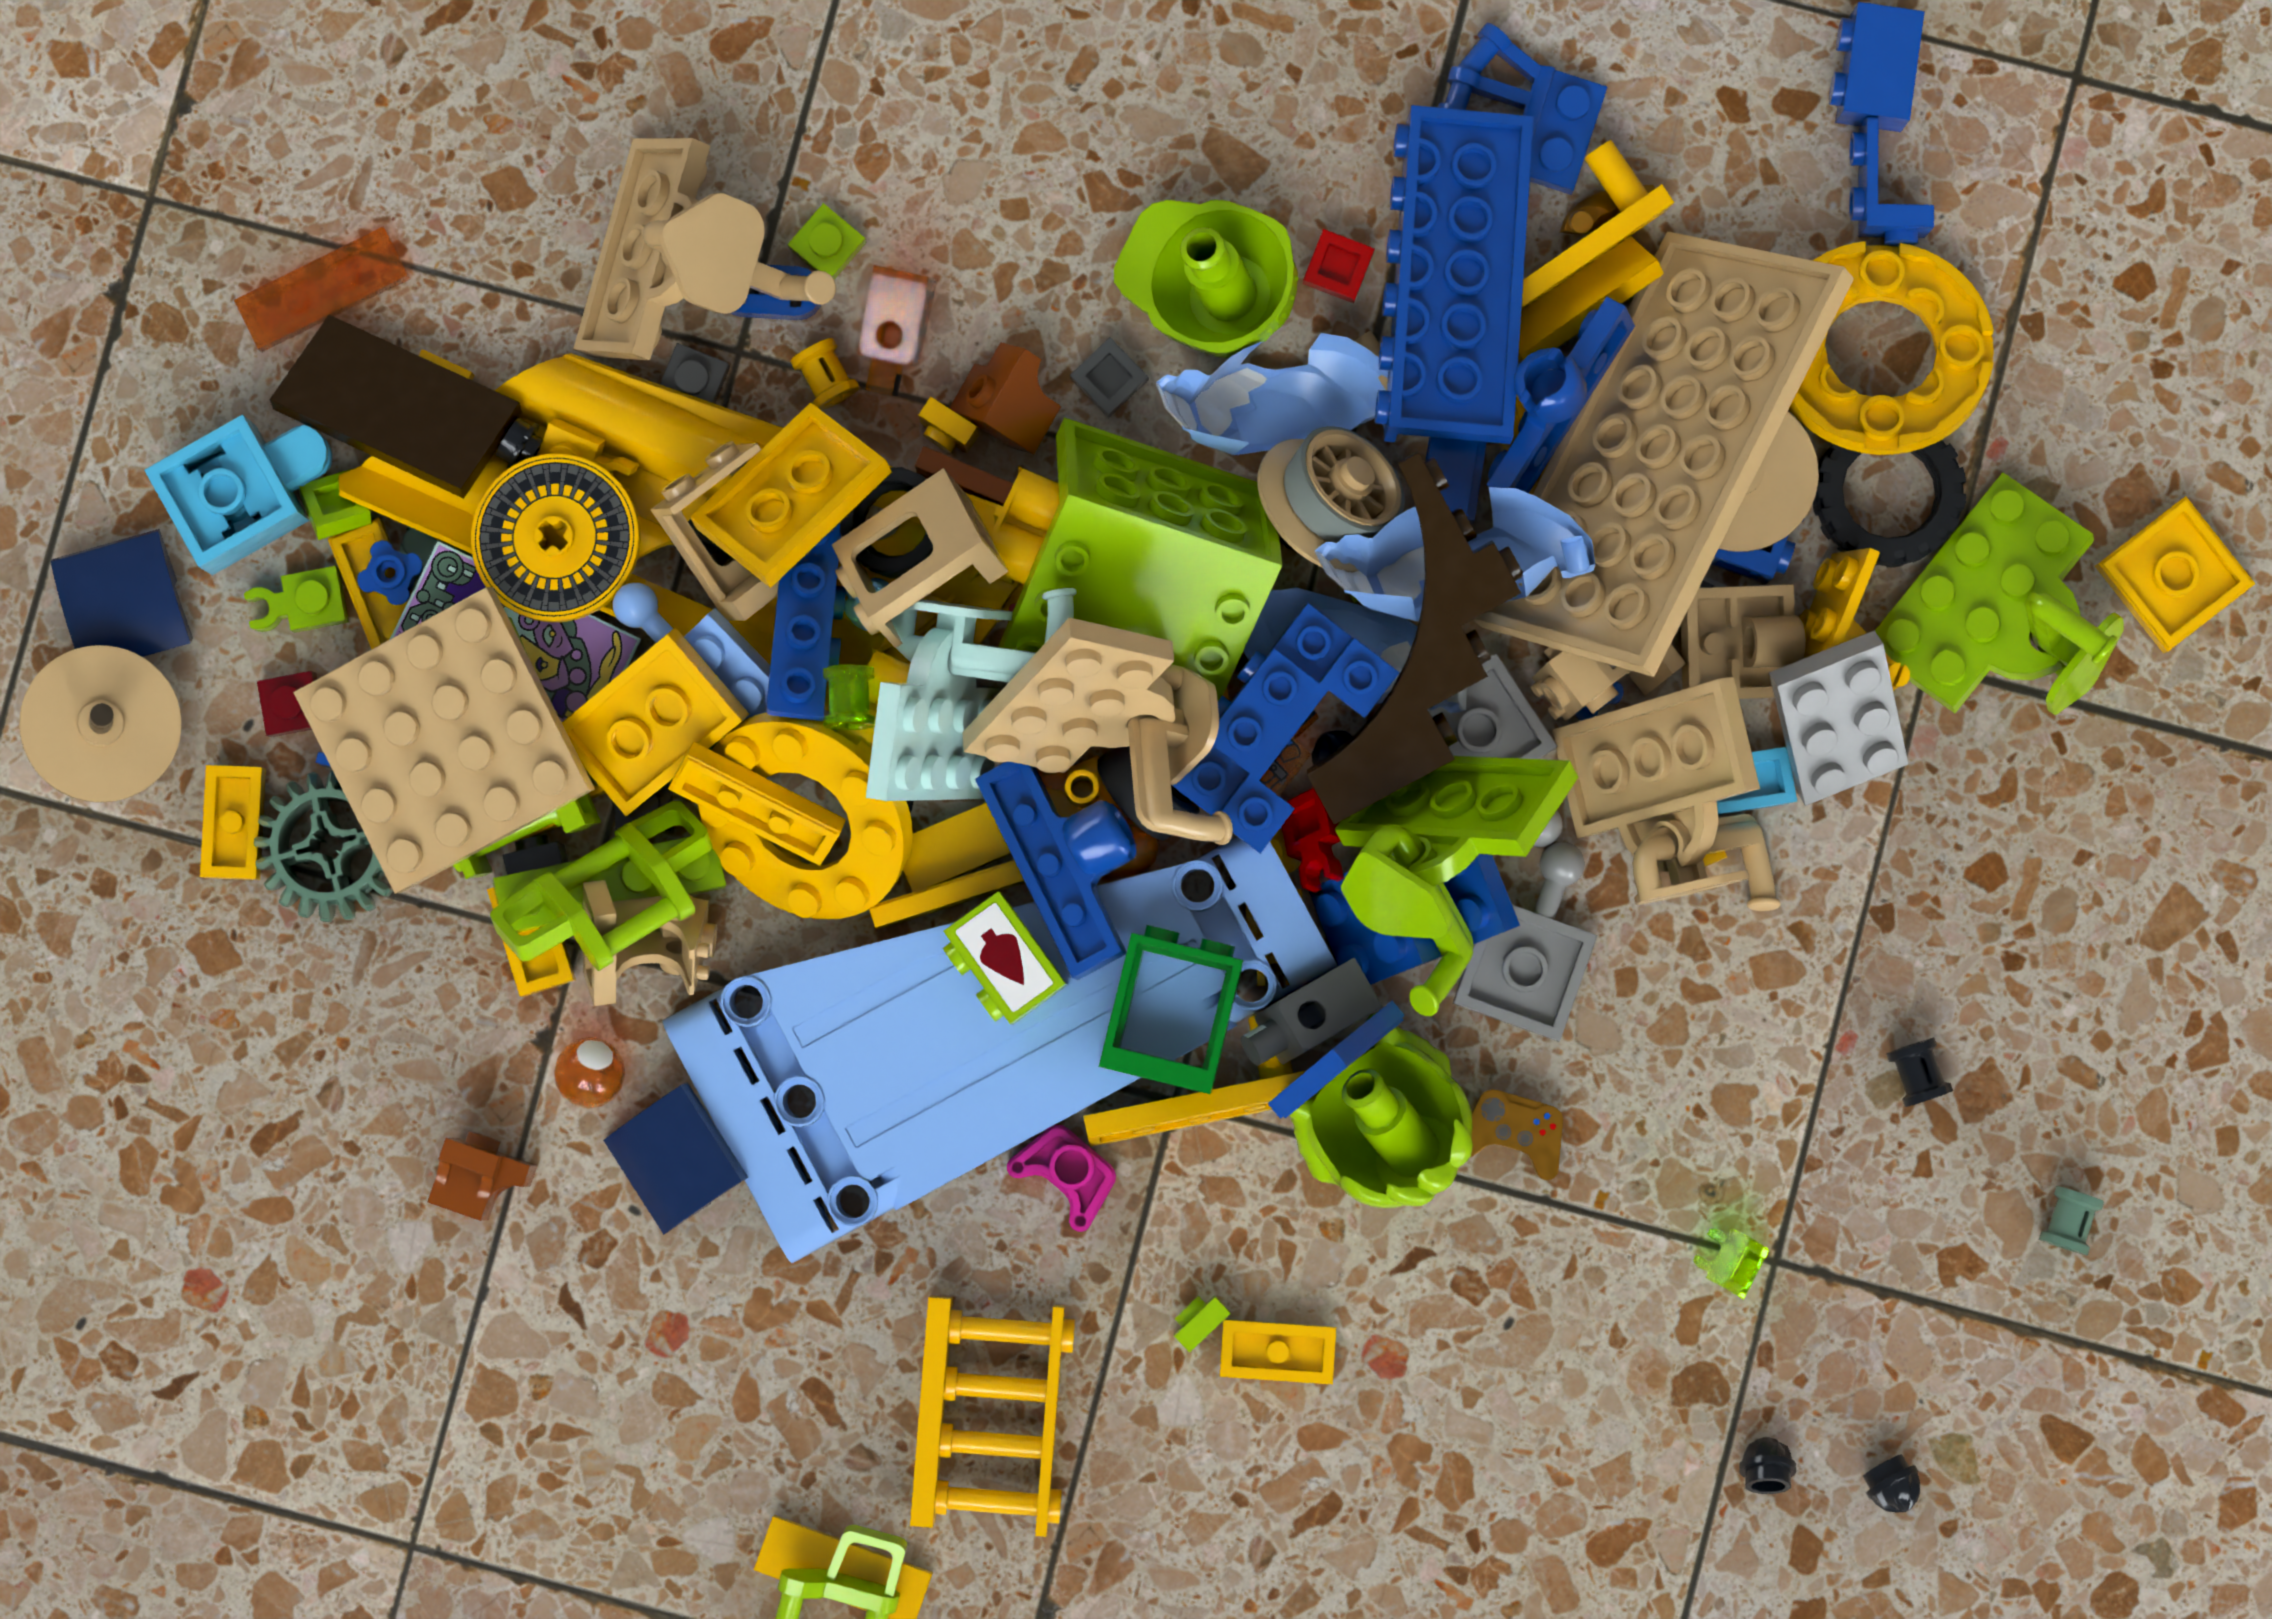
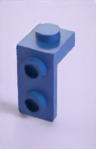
[1849,117,1934,246]

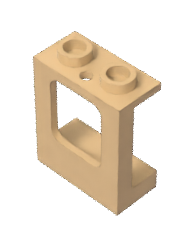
[650,441,779,621]
[832,468,1008,648]

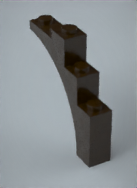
[1307,451,1523,825]

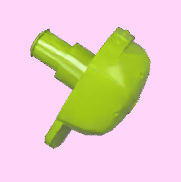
[1114,199,1299,359]

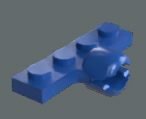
[1486,296,1635,493]
[975,761,1137,980]

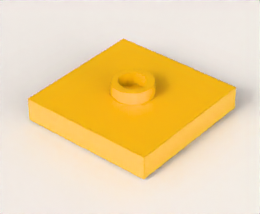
[2095,496,2255,654]

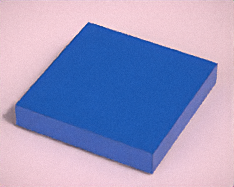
[1268,1000,1405,1119]

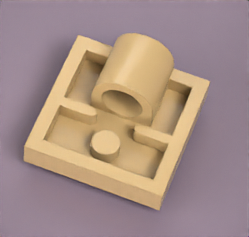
[1681,584,1806,699]

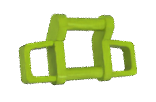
[490,801,712,971]
[775,1524,907,1619]

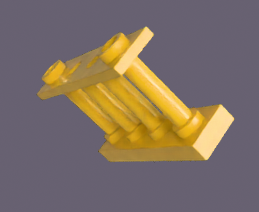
[910,1295,1075,1537]

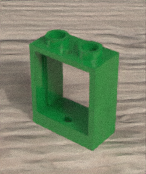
[1099,925,1244,1094]

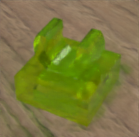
[1693,1228,1769,1300]

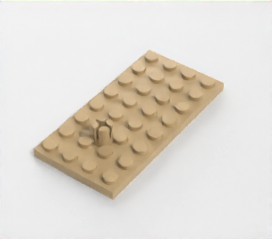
[1473,231,1854,677]

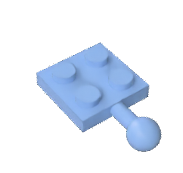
[613,583,770,750]

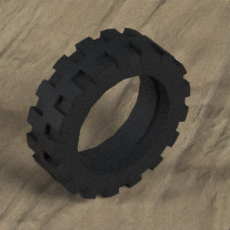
[1813,440,1966,568]

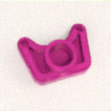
[1007,1125,1116,1232]

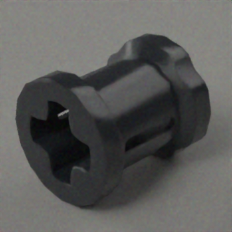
[1886,1037,1953,1107]

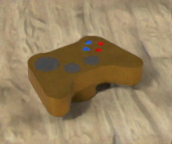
[1471,1089,1563,1180]

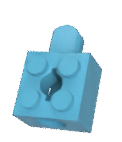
[144,414,332,576]

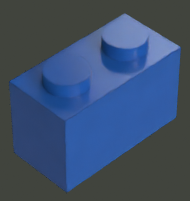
[1829,2,1925,132]

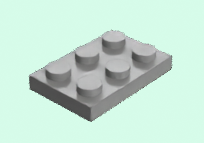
[1769,630,1909,806]

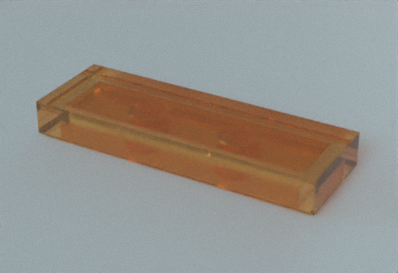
[234,226,411,352]

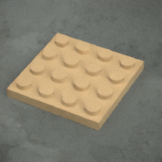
[293,587,595,894]

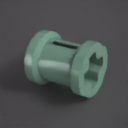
[2039,1186,2104,1256]

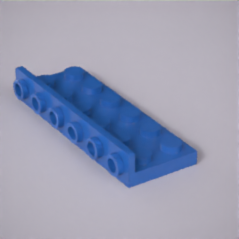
[1375,105,1534,444]

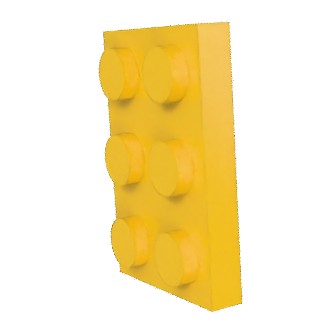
[690,402,892,588]
[562,627,749,816]

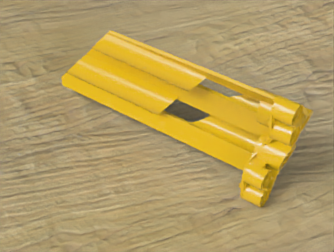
[338,353,1059,749]

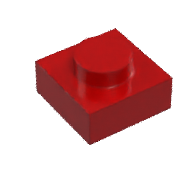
[1302,229,1375,304]

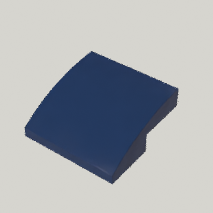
[51,529,193,657]
[603,1082,748,1235]

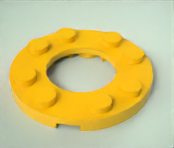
[1789,241,1994,455]
[698,712,913,919]

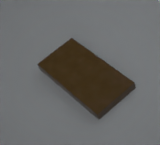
[269,315,522,499]

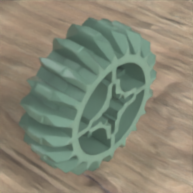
[254,770,393,922]

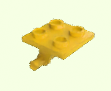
[1799,548,1910,691]

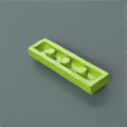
[492,836,726,933]

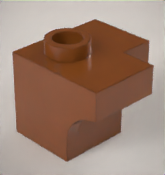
[949,342,1061,455]
[427,1131,538,1221]

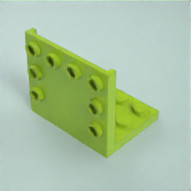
[998,417,1283,701]

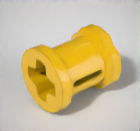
[790,338,860,410]

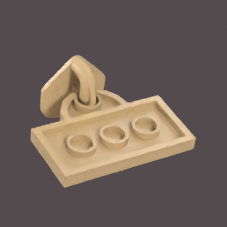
[573,138,836,360]
[962,617,1233,845]
[1552,677,1781,911]

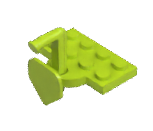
[1875,472,2124,715]
[1335,756,1578,1016]

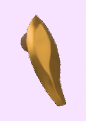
[1559,185,1655,234]

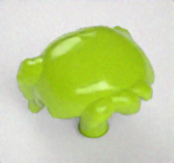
[1289,1013,1473,1208]

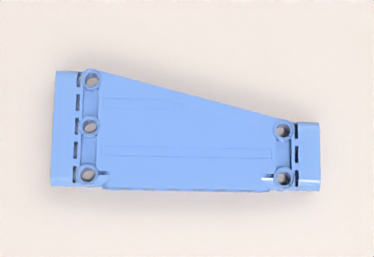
[662,836,1338,1263]

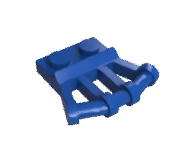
[1438,23,1607,195]

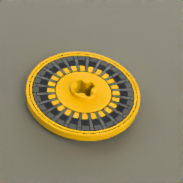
[471,453,640,622]

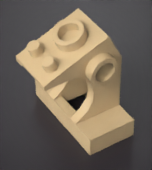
[1531,644,1687,721]
[583,880,717,1006]

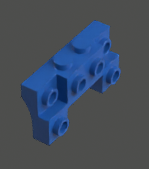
[1172,603,1400,854]

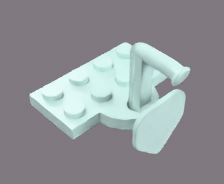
[866,588,1077,801]

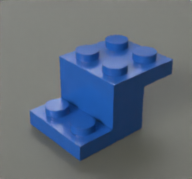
[1308,854,1520,985]

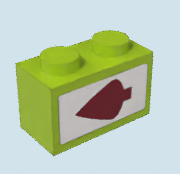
[942,891,1068,1025]

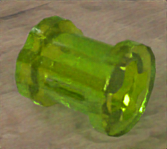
[823,664,875,730]

